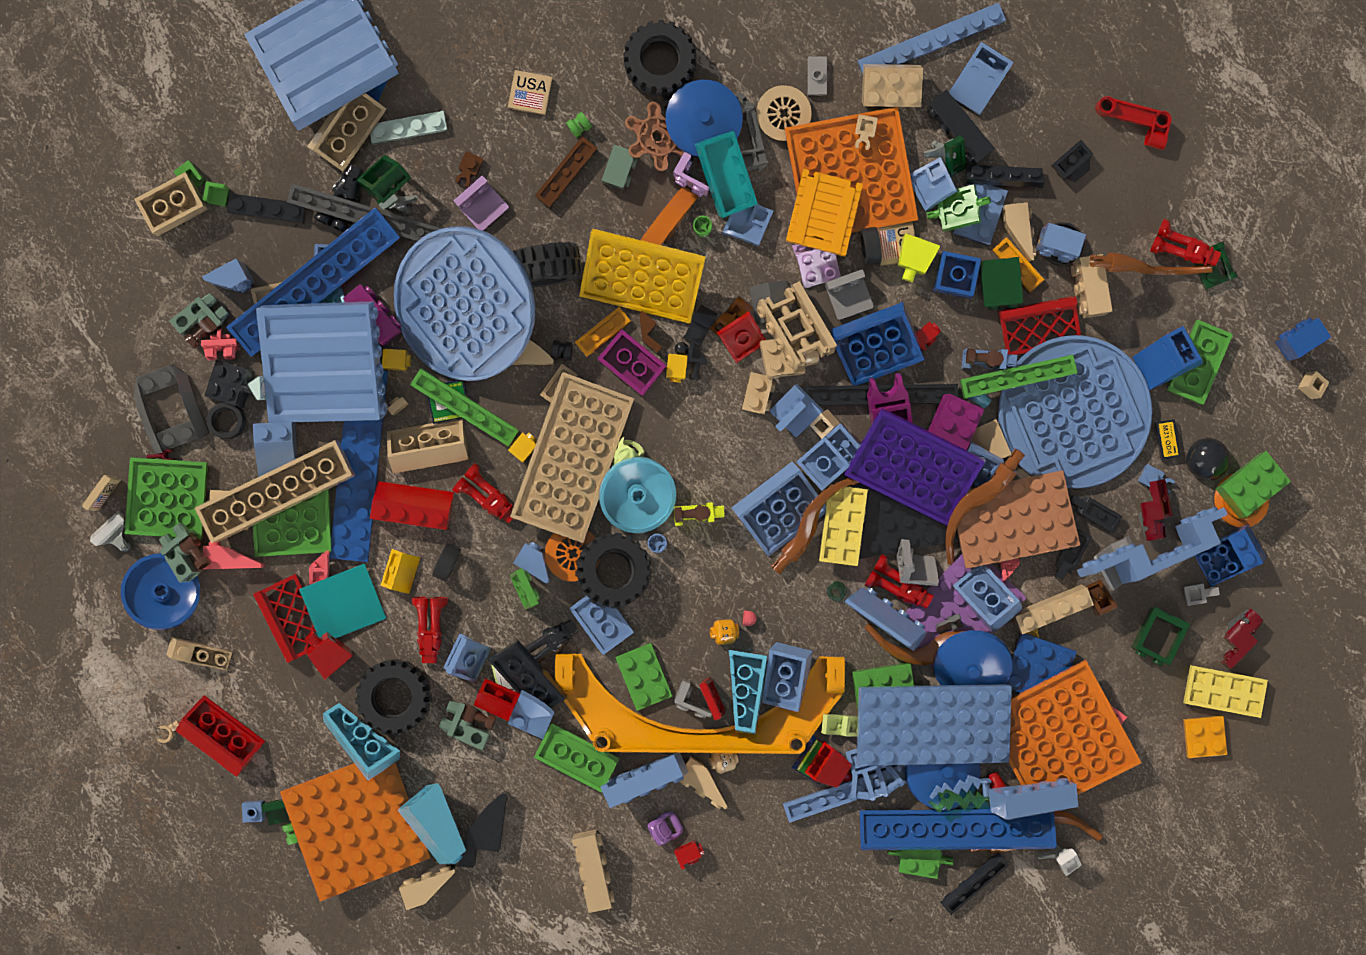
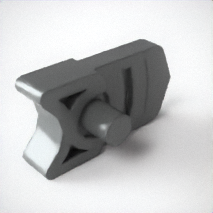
[935,614,964,634]

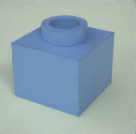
[242,800,265,823]

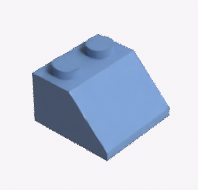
[202,258,255,293]
[513,542,551,583]

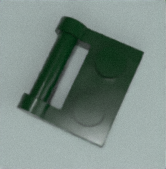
[1194,241,1238,290]

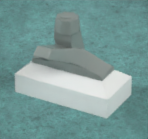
[90,510,131,552]
[1038,845,1082,876]

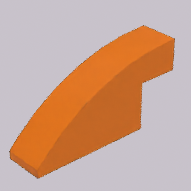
[641,186,699,246]

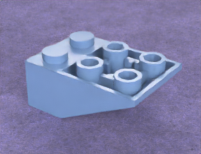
[949,42,1014,115]

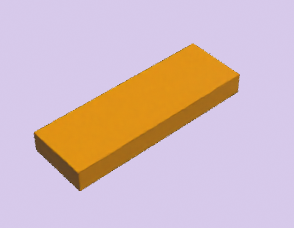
[991,237,1045,293]
[575,306,631,357]

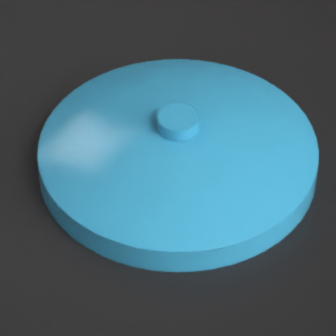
[599,457,676,533]

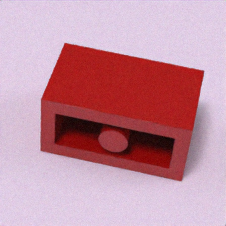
[473,678,520,721]

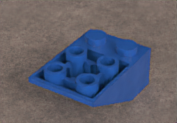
[1132,326,1203,390]
[1194,524,1267,587]

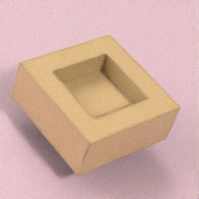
[387,397,409,416]

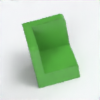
[173,160,206,188]
[203,181,230,207]

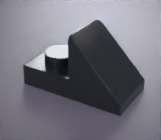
[683,305,718,347]

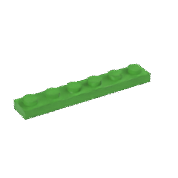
[960,355,1077,399]
[410,368,519,447]

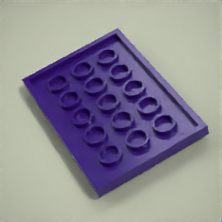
[844,408,985,525]

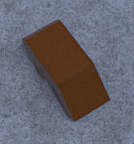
[710,296,753,338]
[639,311,662,354]

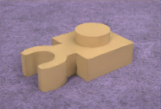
[855,114,878,151]

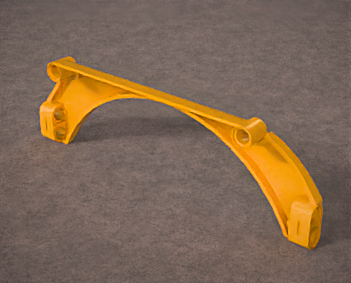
[555,654,845,754]

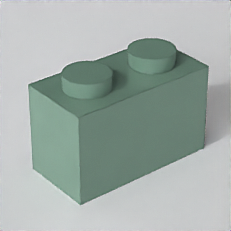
[602,145,638,191]

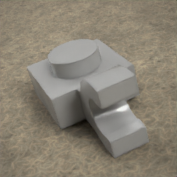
[1183,584,1220,606]

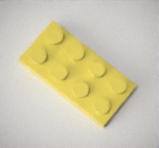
[819,484,868,566]
[1183,665,1268,718]

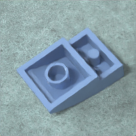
[797,423,860,491]

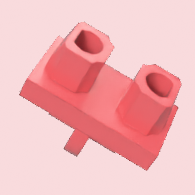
[201,329,240,361]

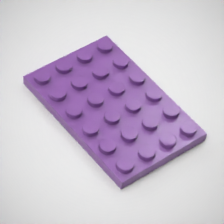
[905,554,1026,668]

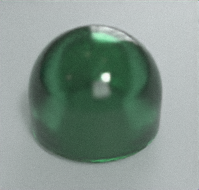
[826,581,847,601]

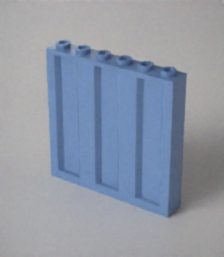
[244,0,399,131]
[256,301,387,423]

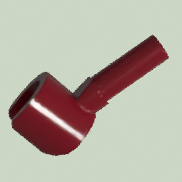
[147,449,175,460]

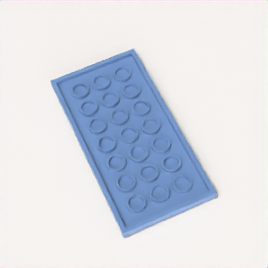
[857,685,1012,766]

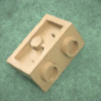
[742,372,776,415]

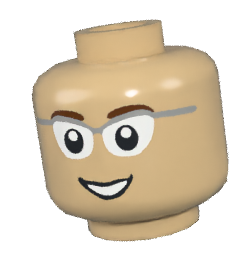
[708,753,738,774]

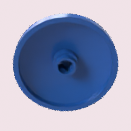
[666,80,743,157]
[121,553,201,630]
[934,630,1012,686]
[905,763,981,810]

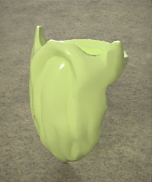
[611,437,645,467]

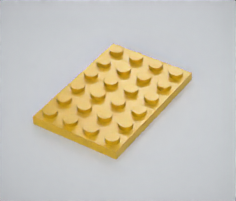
[579,228,706,324]

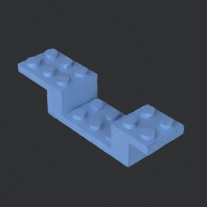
[1077,507,1228,584]

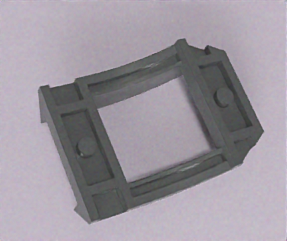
[734,92,768,172]
[134,364,209,454]

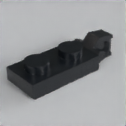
[1070,495,1122,533]
[1054,528,1092,580]

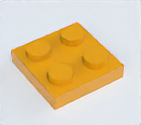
[1183,716,1227,758]

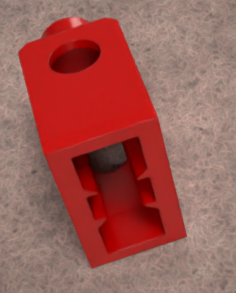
[305,631,353,680]
[805,742,852,788]

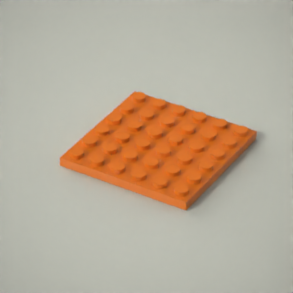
[784,107,918,239]
[1009,660,1142,795]
[280,763,430,902]

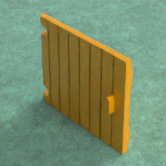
[786,169,863,257]

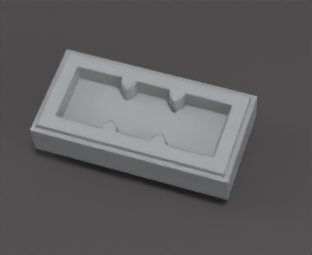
[807,57,827,96]

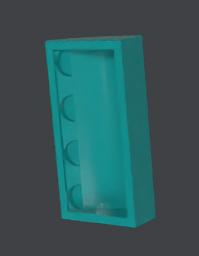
[695,131,758,218]

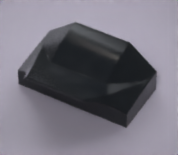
[1051,140,1093,183]

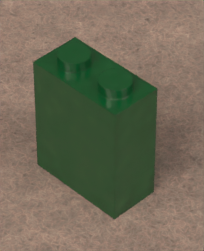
[980,257,1023,310]

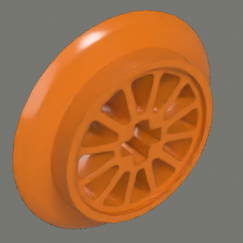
[1214,473,1269,528]
[545,531,600,582]

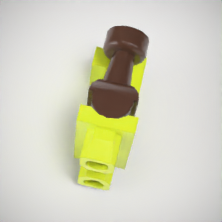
[674,502,725,526]

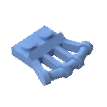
[845,749,905,801]

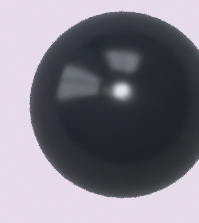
[1186,438,1230,481]

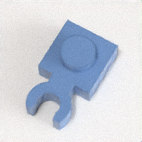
[1138,464,1175,493]

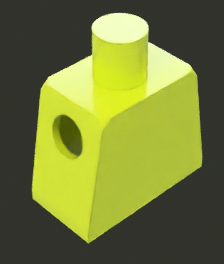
[898,234,940,282]

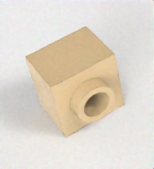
[1298,371,1329,399]
[810,409,840,439]

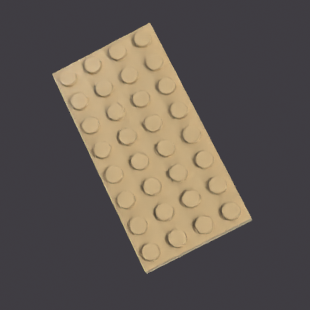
[510,372,634,543]

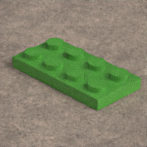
[1167,319,1233,405]
[534,723,620,793]

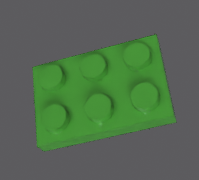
[509,568,540,610]
[615,643,672,711]

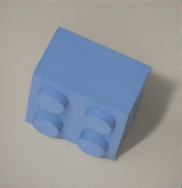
[1036,223,1086,263]

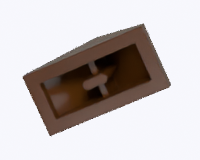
[1085,580,1118,616]

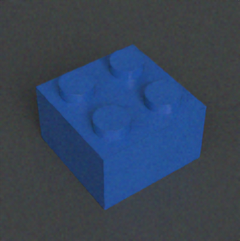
[933,251,981,299]
[1275,317,1331,361]

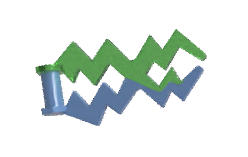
[928,775,991,813]

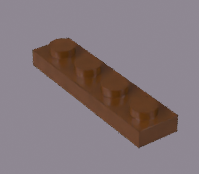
[534,136,597,208]

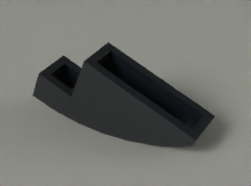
[458,791,508,868]

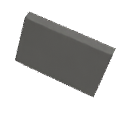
[749,280,793,325]

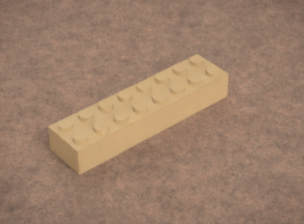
[195,440,355,543]

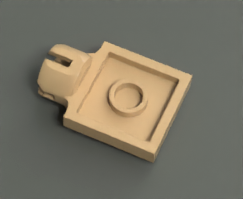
[760,339,819,379]

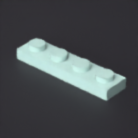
[370,111,448,145]

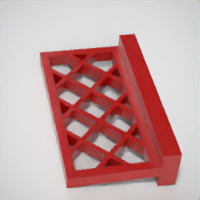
[997,296,1081,355]
[253,574,316,663]

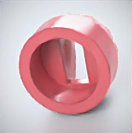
[743,611,757,626]

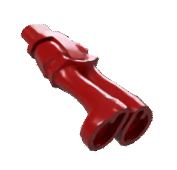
[1150,219,1221,266]
[452,463,513,524]
[864,554,934,609]
[412,597,448,663]

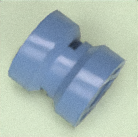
[648,534,667,553]

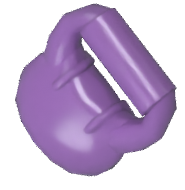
[647,811,683,846]

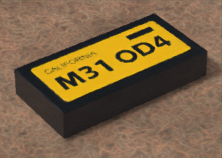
[1154,419,1181,460]

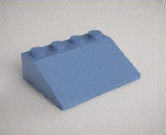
[732,462,826,557]
[845,587,927,651]

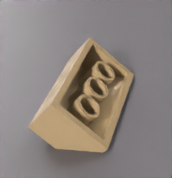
[307,93,386,171]
[387,418,469,474]

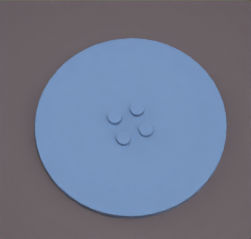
[394,226,535,381]
[998,335,1152,489]

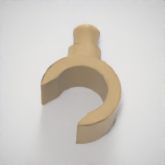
[157,720,179,743]

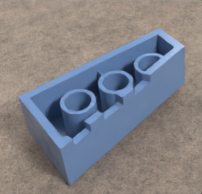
[601,752,688,808]
[989,778,1078,820]

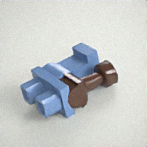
[961,348,1017,371]

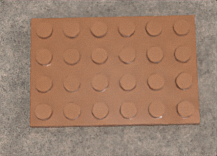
[957,470,1080,569]

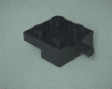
[204,360,255,408]

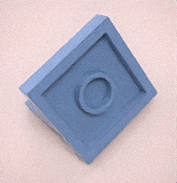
[769,384,824,438]
[443,633,492,683]

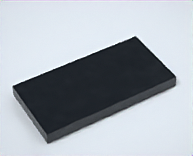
[488,640,568,708]

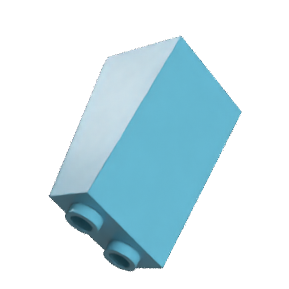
[398,783,466,864]

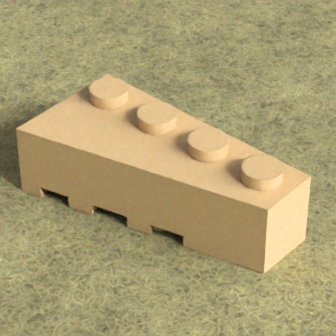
[572,829,615,913]

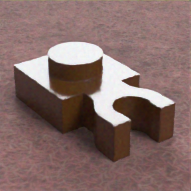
[455,151,484,188]

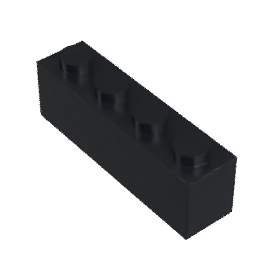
[926,89,995,165]

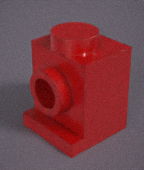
[916,322,941,352]
[674,840,705,870]

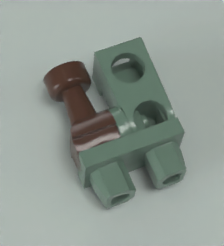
[169,293,230,349]
[159,523,211,583]
[439,701,497,750]

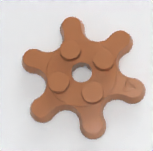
[625,101,684,171]

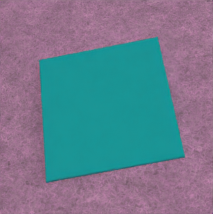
[299,563,386,638]

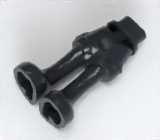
[314,165,363,232]
[524,619,579,663]

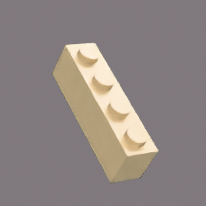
[1013,585,1094,634]

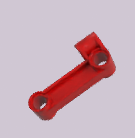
[1095,96,1172,150]

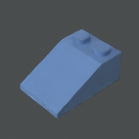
[253,422,297,477]
[953,565,1023,634]
[762,642,813,712]

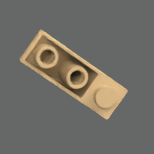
[1002,202,1036,262]
[166,636,232,671]
[679,755,727,809]
[399,865,457,910]

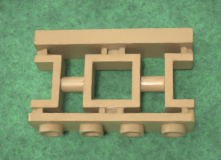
[757,281,837,371]

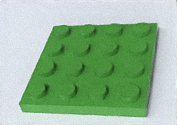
[125,457,208,539]
[250,480,332,557]

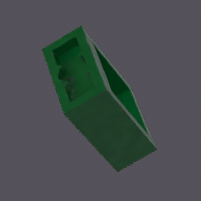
[357,154,411,204]
[1131,606,1190,667]

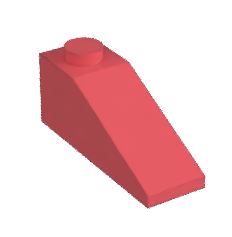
[203,542,265,569]

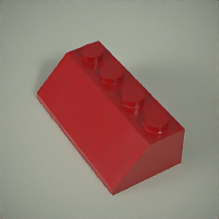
[370,481,454,530]
[175,695,265,777]

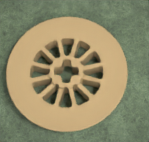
[756,85,812,141]

